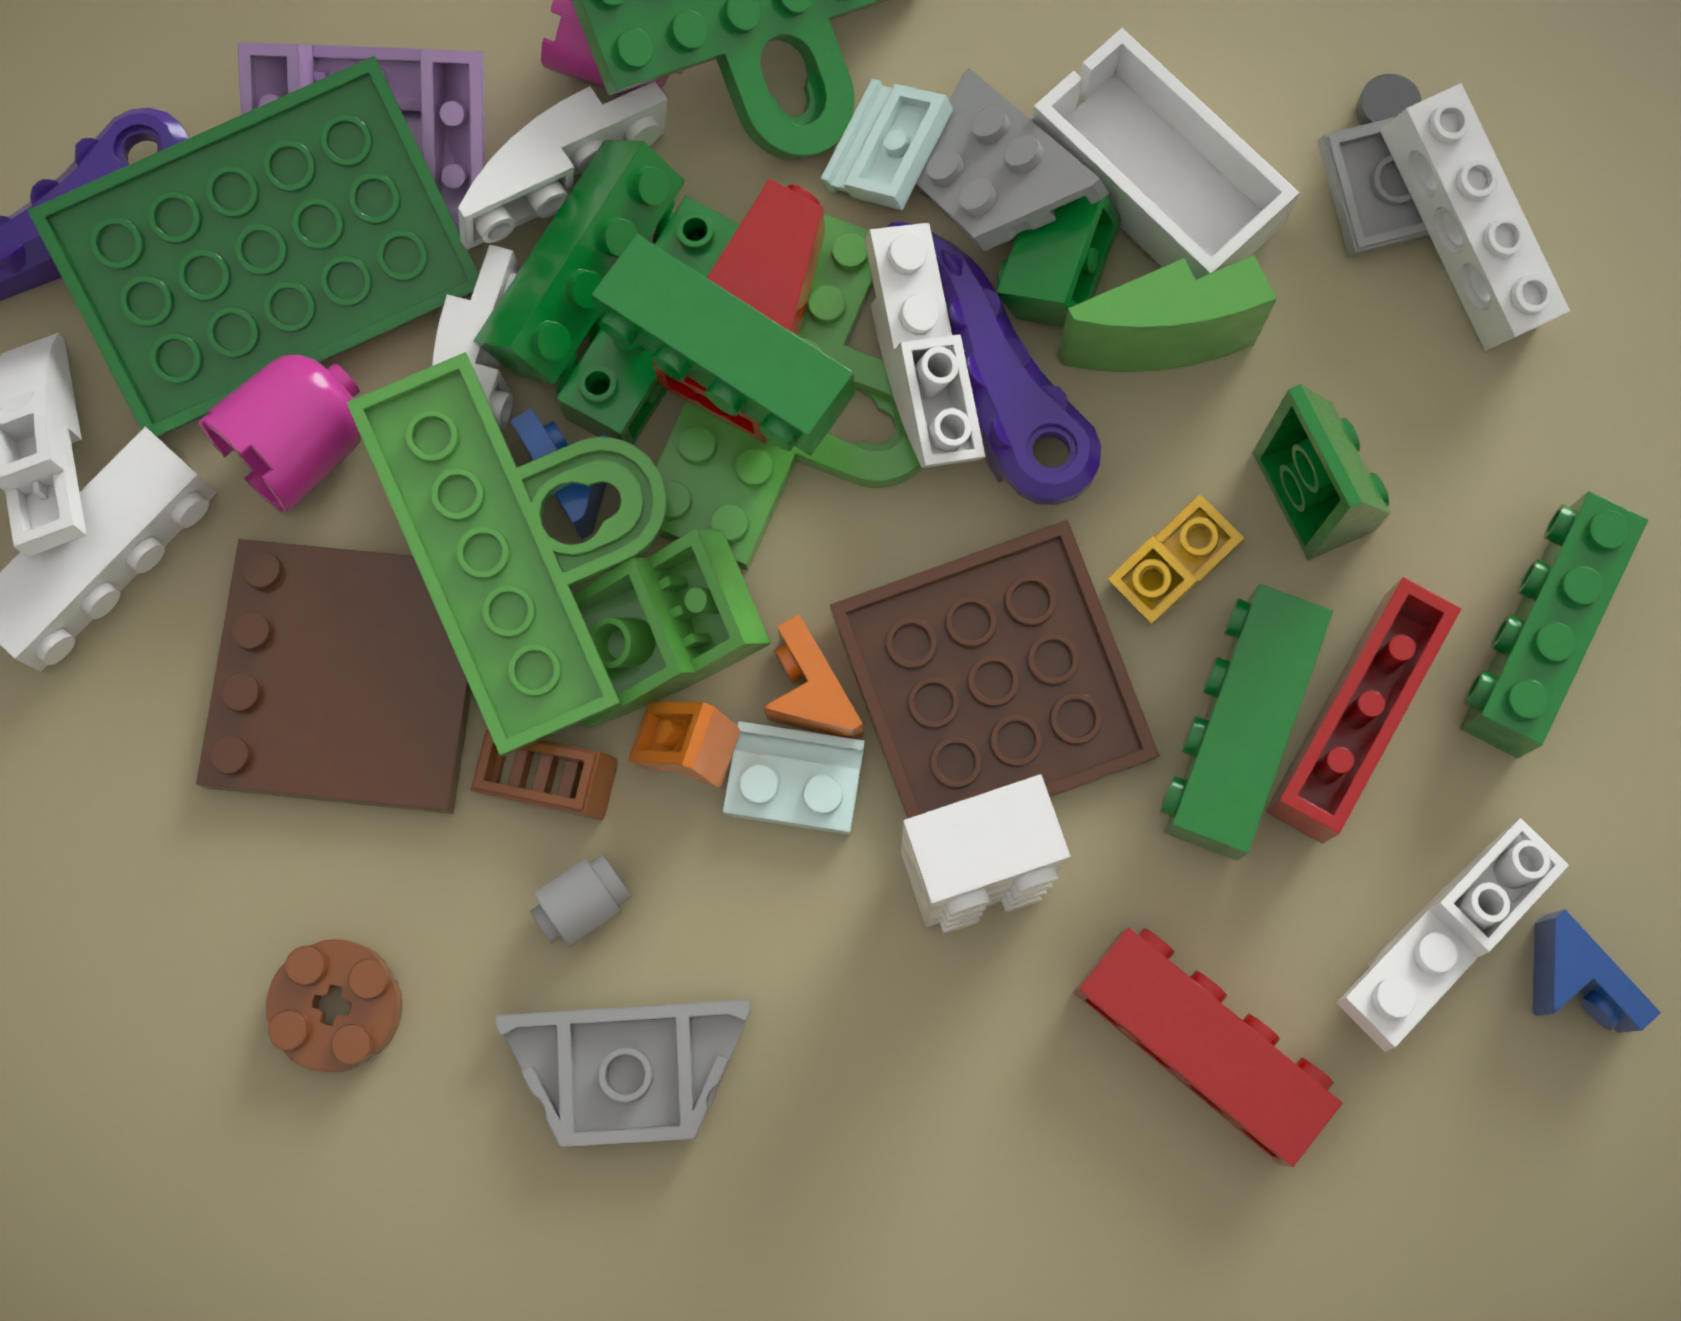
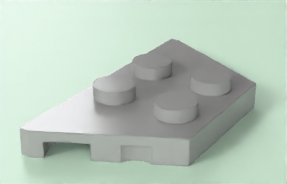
[915,68,1109,252]
[495,1000,751,1147]

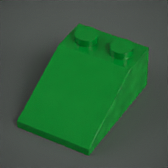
[1252,384,1390,561]

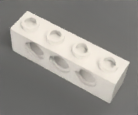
[1380,83,1570,352]

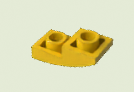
[1108,494,1245,624]

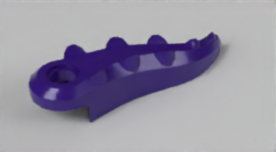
[0,107,190,301]
[887,221,1101,505]

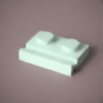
[820,79,953,210]
[723,721,865,835]

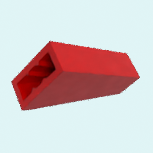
[653,178,825,444]

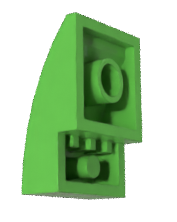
[1057,255,1277,372]
[573,528,771,728]

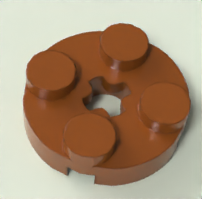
[266,939,402,1072]

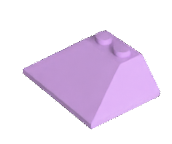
[237,42,485,233]

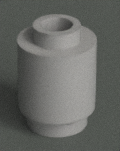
[530,854,632,946]

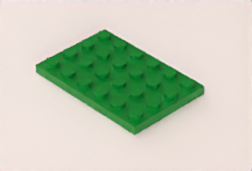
[27,56,479,438]

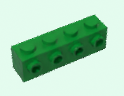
[473,140,685,385]
[556,196,740,445]
[591,234,855,456]
[1460,491,1649,758]
[1159,584,1333,861]

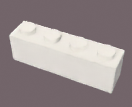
[0,427,218,672]

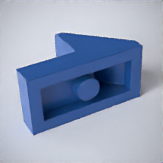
[510,408,608,540]
[1533,909,1661,1033]

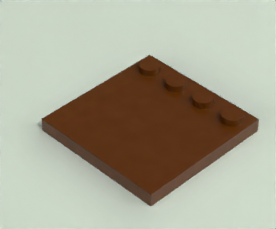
[830,520,1160,819]
[196,539,471,814]

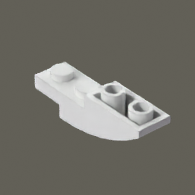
[458,81,668,250]
[864,223,985,468]
[432,244,520,430]
[0,333,87,557]
[1336,818,1569,1052]

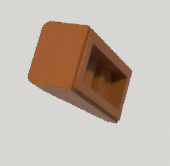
[470,729,618,820]

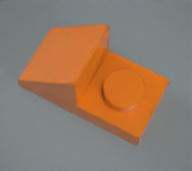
[764,614,864,739]
[628,702,740,788]

